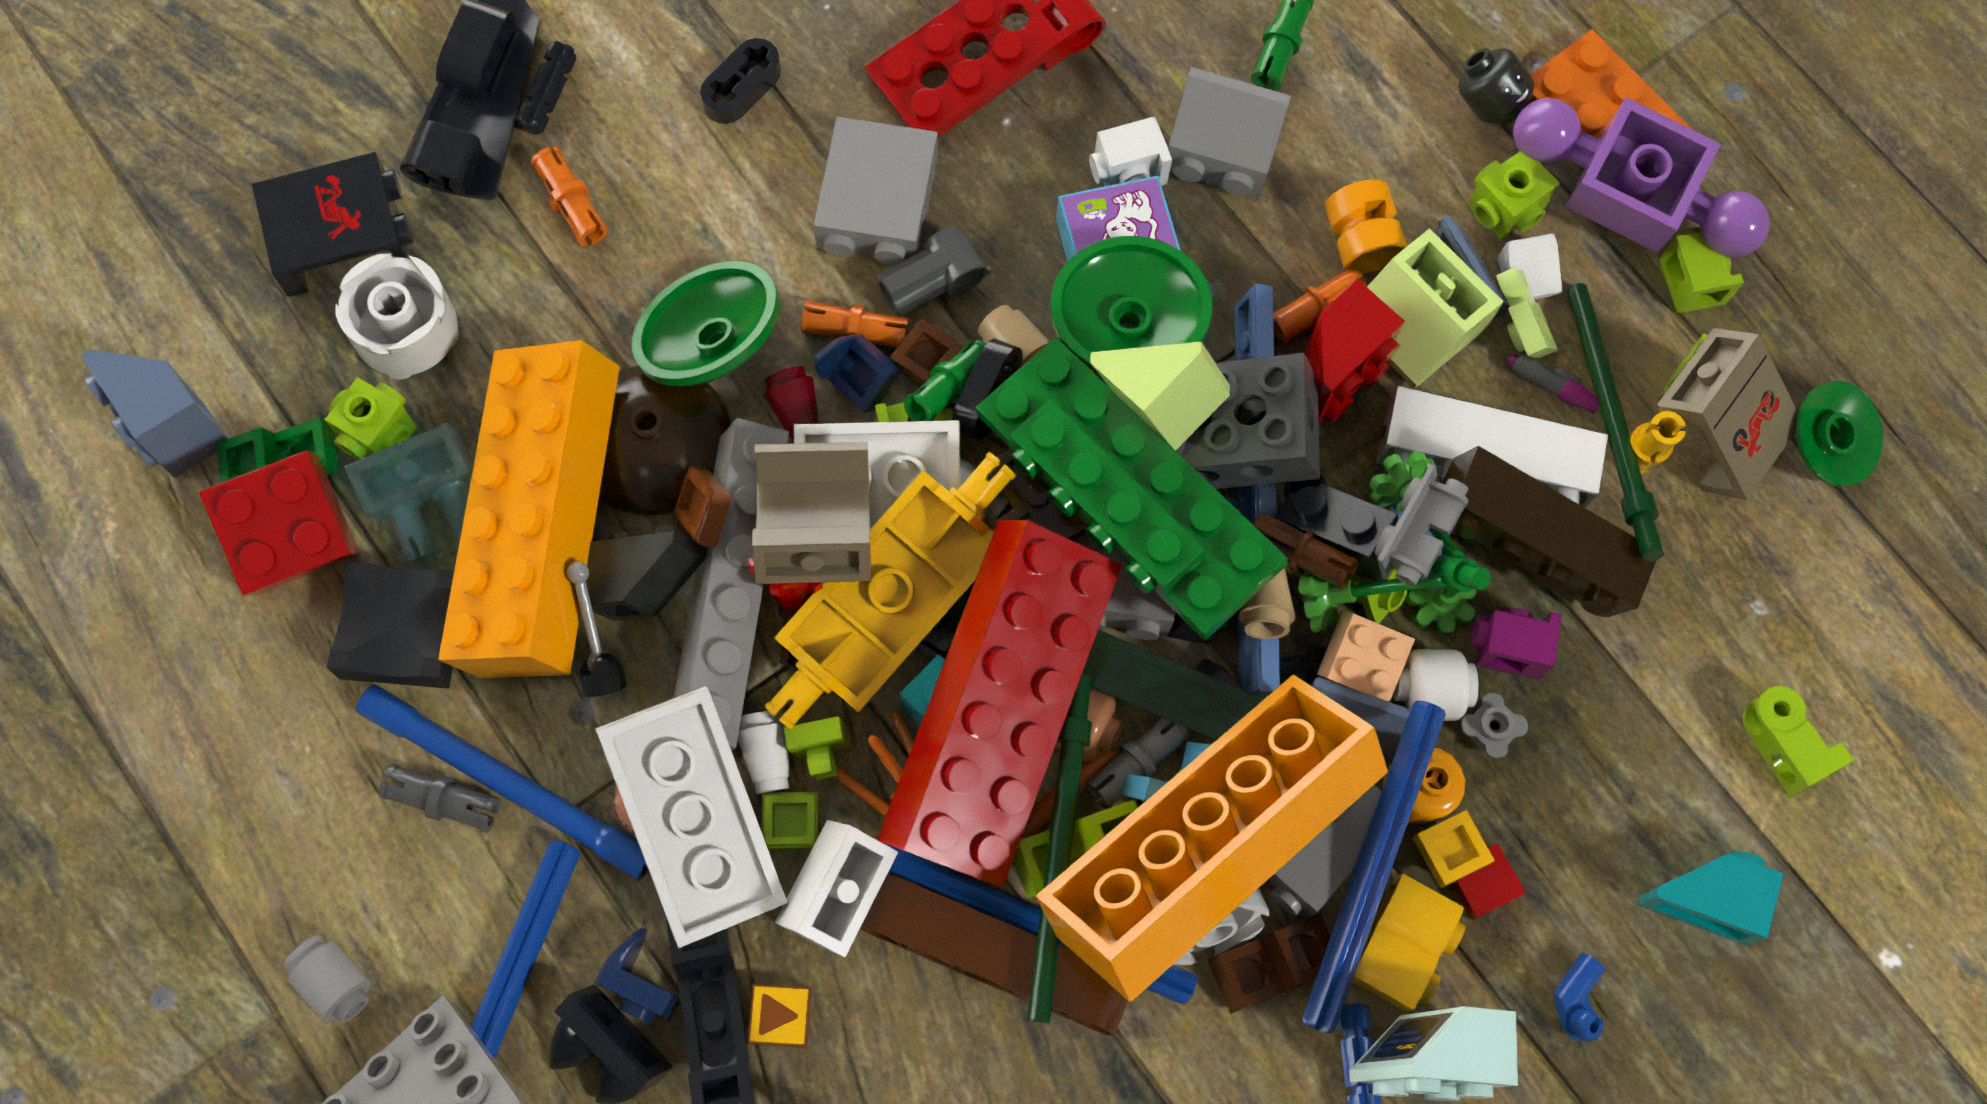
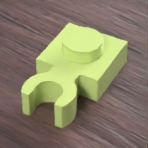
[1496,267,1558,359]

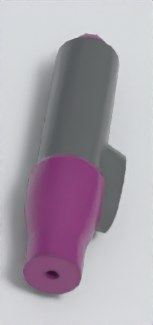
[1506,353,1599,414]

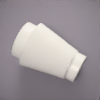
[738,711,789,794]

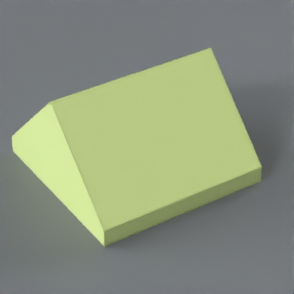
[1090,342,1230,451]

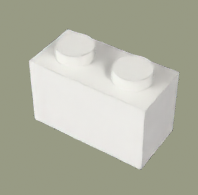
[774,820,898,957]

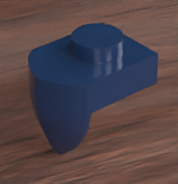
[814,334,902,413]
[594,927,680,1025]

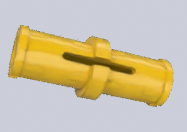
[1630,411,1686,475]

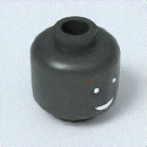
[1458,48,1535,125]

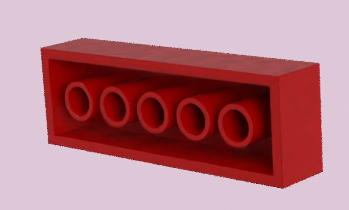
[877,520,1122,888]

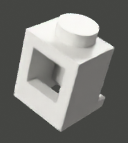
[1089,116,1172,186]

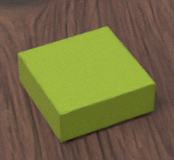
[761,792,819,852]

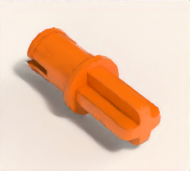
[1273,268,1368,344]

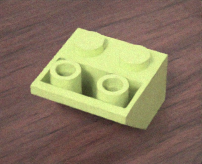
[1367,228,1504,389]

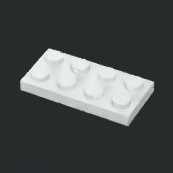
[595,686,788,948]

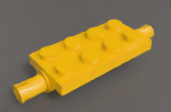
[764,452,1016,730]

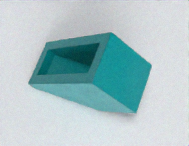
[1638,851,1784,946]

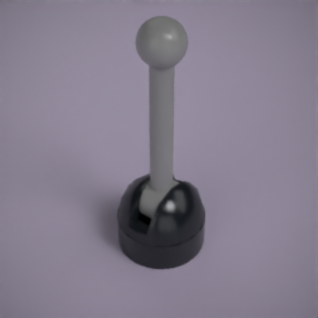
[566,561,627,697]

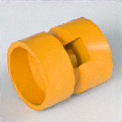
[1324,180,1408,276]

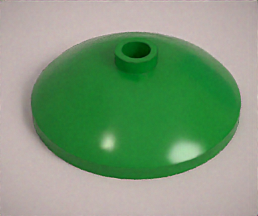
[1050,236,1212,372]
[632,261,780,386]

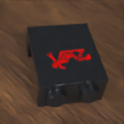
[252,152,414,297]

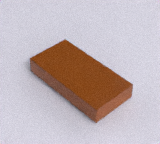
[674,466,733,548]

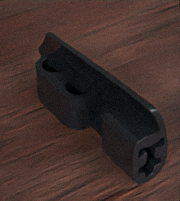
[400,0,541,200]

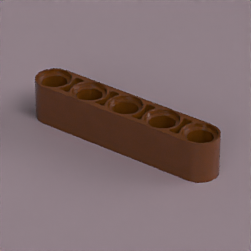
[860,873,1128,1036]

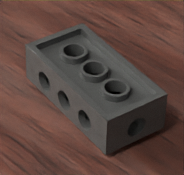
[1098,353,1320,489]

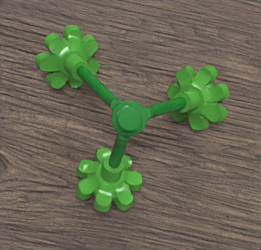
[1298,451,1491,636]

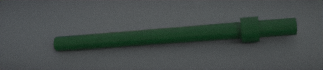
[1567,283,1664,562]
[1027,674,1092,1023]

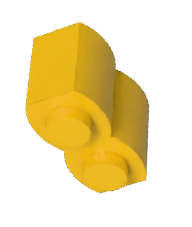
[1352,873,1466,1012]

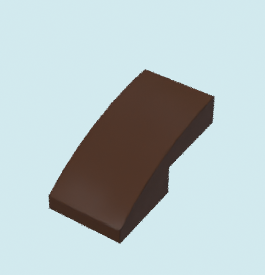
[1208,914,1331,1014]

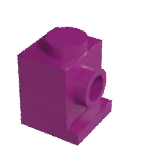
[1470,608,1562,680]

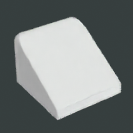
[1497,233,1562,300]

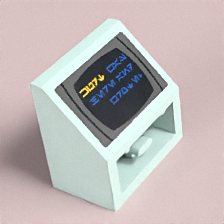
[1349,1006,1518,1101]

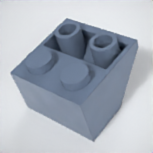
[80,349,228,478]

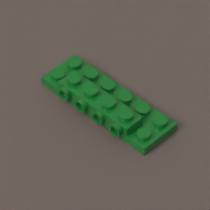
[975,337,1288,641]

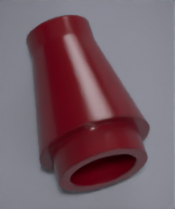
[763,366,820,444]

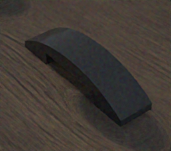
[666,918,756,1104]

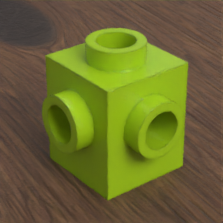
[1468,150,1560,240]
[324,377,417,469]

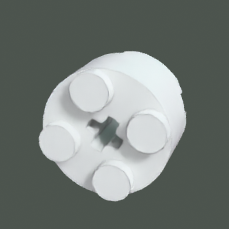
[336,253,459,380]

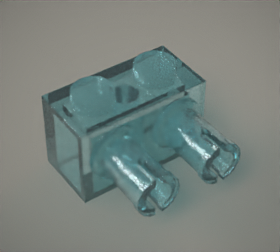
[344,423,474,565]

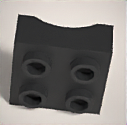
[327,561,454,689]

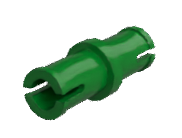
[1251,0,1314,91]
[903,339,986,421]

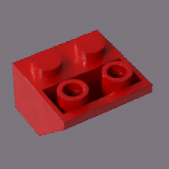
[1304,279,1405,425]

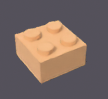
[1317,611,1415,702]

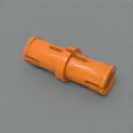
[530,147,608,247]
[801,300,910,349]

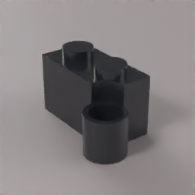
[1273,475,1399,584]

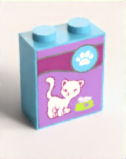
[1056,176,1181,325]

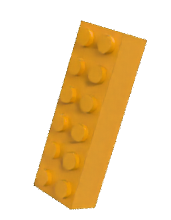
[438,340,620,678]
[1036,675,1388,1003]

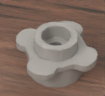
[1461,693,1528,759]

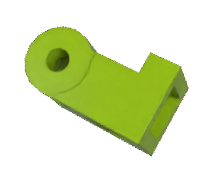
[1742,686,1855,798]

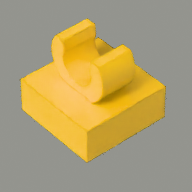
[1413,810,1495,889]

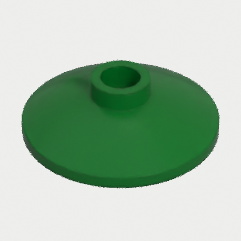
[1796,381,1883,487]

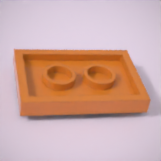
[1531,29,1693,139]

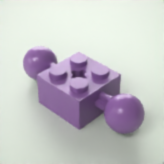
[1513,97,1770,258]

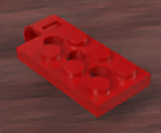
[864,0,1106,138]

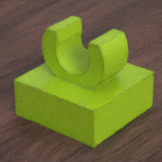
[784,716,852,781]

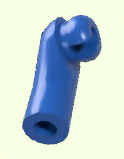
[1554,953,1605,1042]

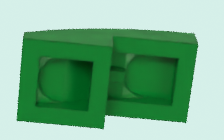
[216,417,339,483]

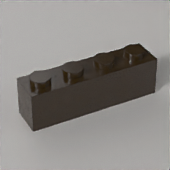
[1442,446,1657,617]

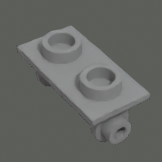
[1375,463,1469,586]

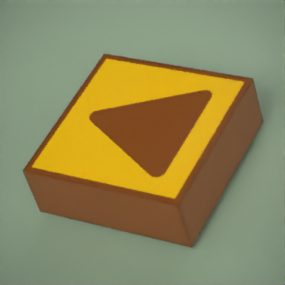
[748,984,812,1048]

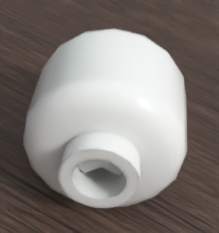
[1393,649,1479,721]

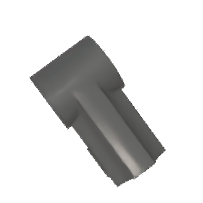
[876,225,988,317]

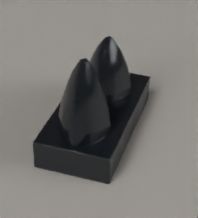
[549,984,673,1104]

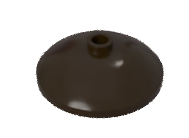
[599,365,731,515]

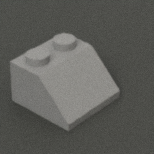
[1168,67,1291,199]

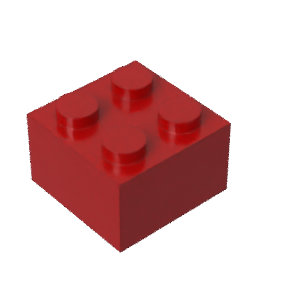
[199,450,360,596]

